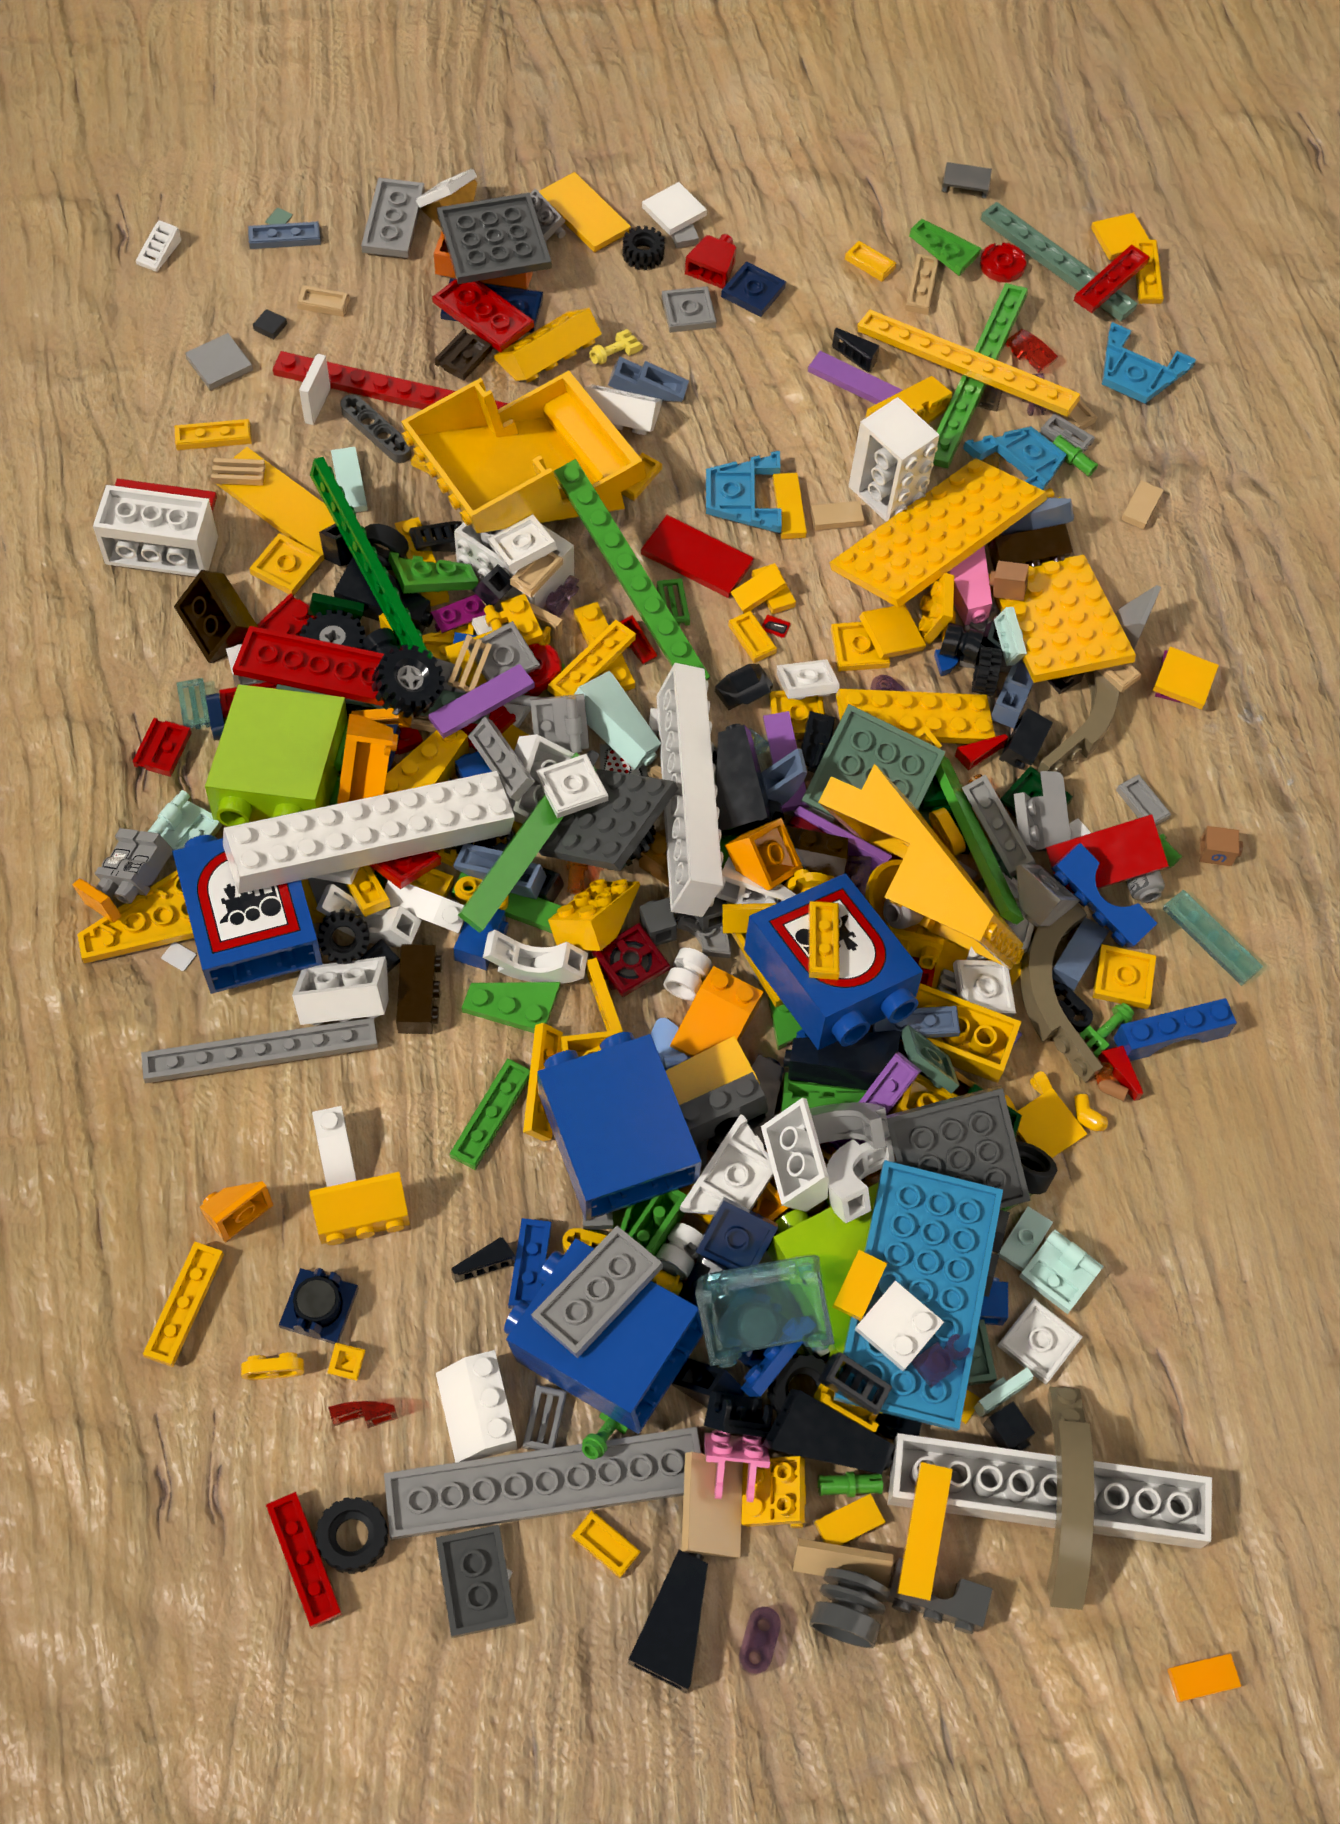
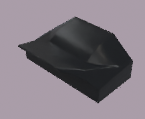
[715,664,773,710]

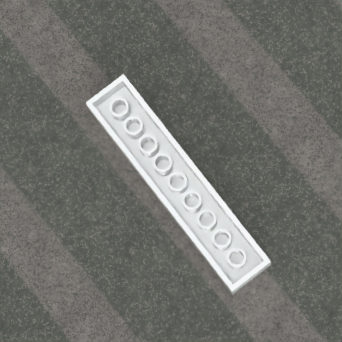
[656,663,725,917]
[223,771,515,894]
[888,1433,1212,1549]

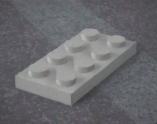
[361,178,425,258]
[531,1226,663,1358]

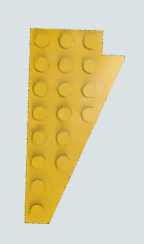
[77,870,194,964]

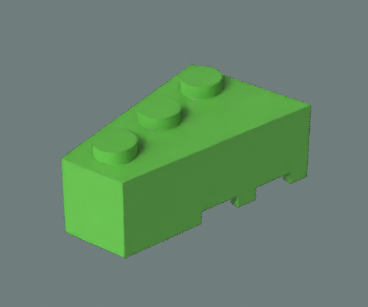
[781,1072,867,1112]
[621,1190,687,1256]

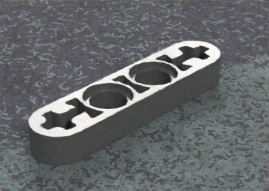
[340,394,412,463]

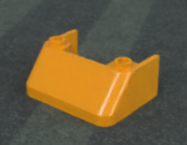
[337,714,398,804]

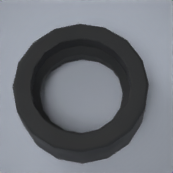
[365,524,409,570]
[1016,1142,1058,1194]

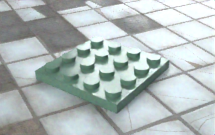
[801,704,945,819]

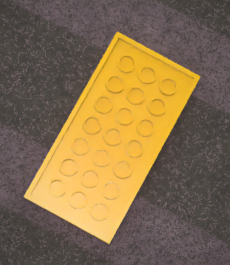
[829,458,1047,608]

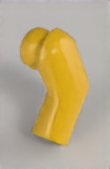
[1074,1094,1108,1131]

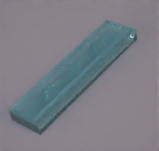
[1163,890,1263,986]

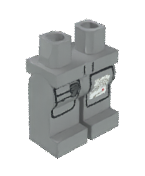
[94,828,173,904]

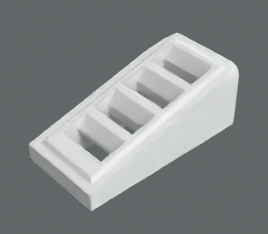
[136,220,181,272]

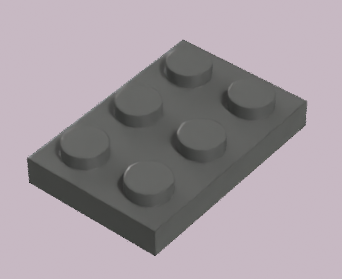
[436,1525,516,1638]

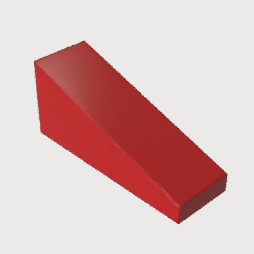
[620,615,657,664]
[955,734,1008,771]
[1098,1046,1143,1101]

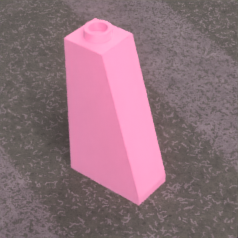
[947,546,992,625]

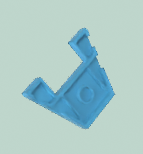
[1102,322,1196,404]
[963,426,1066,490]
[706,451,782,533]

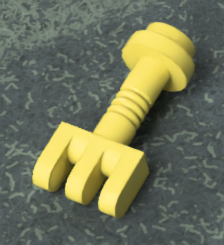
[589,329,643,365]

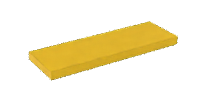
[216,447,335,562]

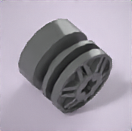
[809,1568,891,1648]

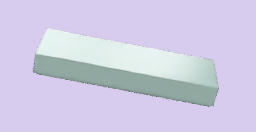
[331,447,368,513]

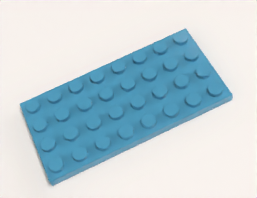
[833,1160,1003,1431]

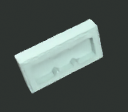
[994,607,1027,666]
[997,1206,1053,1272]
[974,1367,1033,1417]

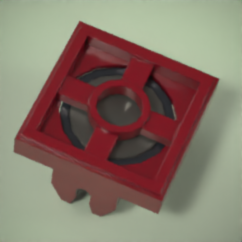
[592,923,670,997]

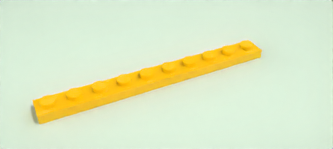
[857,309,1080,417]

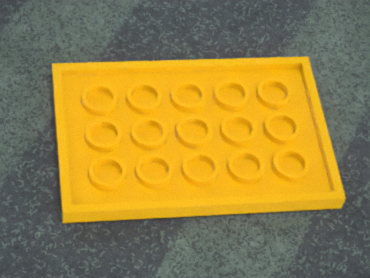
[988,554,1136,683]

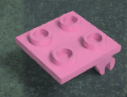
[704,1430,770,1502]

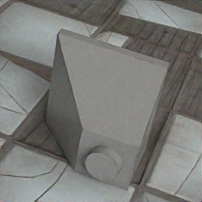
[1116,585,1161,650]
[1016,864,1080,927]

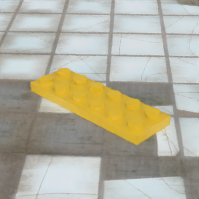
[836,689,995,744]

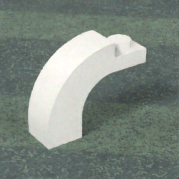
[316,884,422,947]
[483,930,588,984]
[826,1137,895,1223]

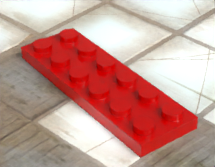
[232,626,384,706]

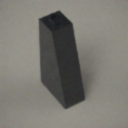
[333,557,433,634]
[716,724,773,838]
[784,1030,901,1090]
[707,1055,784,1153]
[762,1389,895,1474]
[628,1549,708,1694]

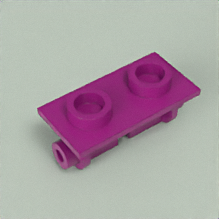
[431,594,486,633]

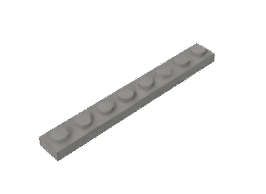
[141,1018,378,1083]

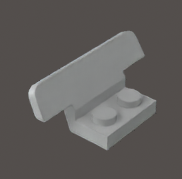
[1014,771,1071,875]

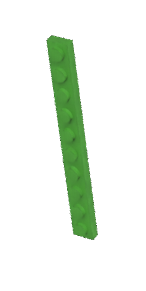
[933,283,1028,469]
[554,459,710,680]

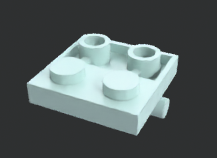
[147,790,223,855]
[1019,1230,1104,1314]

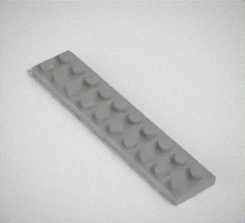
[384,1427,701,1540]

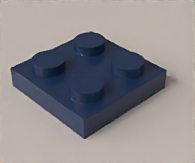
[721,261,786,317]
[696,1197,778,1279]

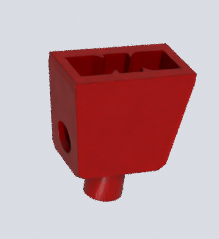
[685,234,736,289]

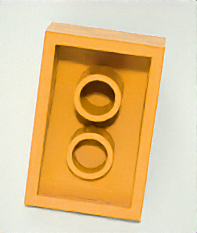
[670,966,763,1057]

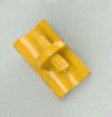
[894,927,944,970]

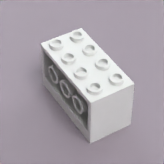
[848,397,940,521]
[93,485,218,577]
[454,522,574,608]

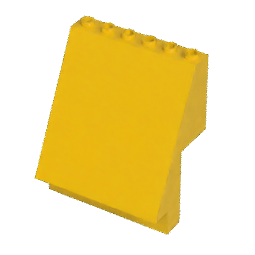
[401,371,647,534]
[818,763,1024,969]

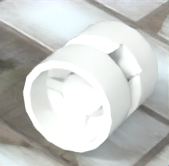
[663,948,712,1001]
[655,1222,703,1280]

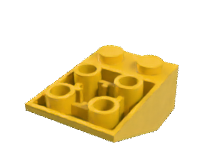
[548,879,640,951]

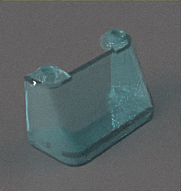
[695,1255,835,1368]

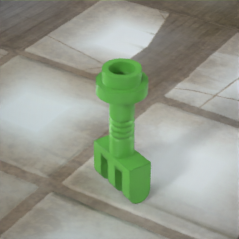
[1079,1003,1134,1058]
[582,1412,629,1459]

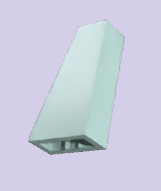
[574,671,661,770]

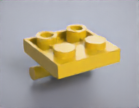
[919,573,956,644]
[741,1456,806,1528]

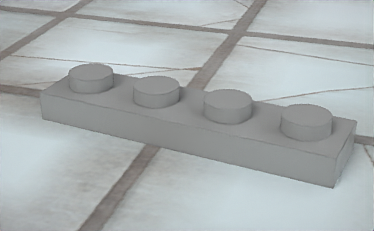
[468,717,535,802]
[962,774,1036,877]

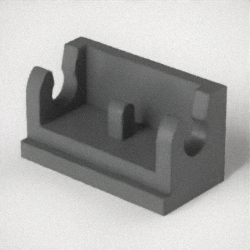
[942,162,992,198]

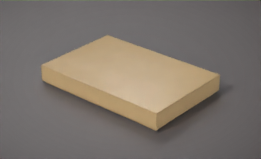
[682,1452,743,1559]

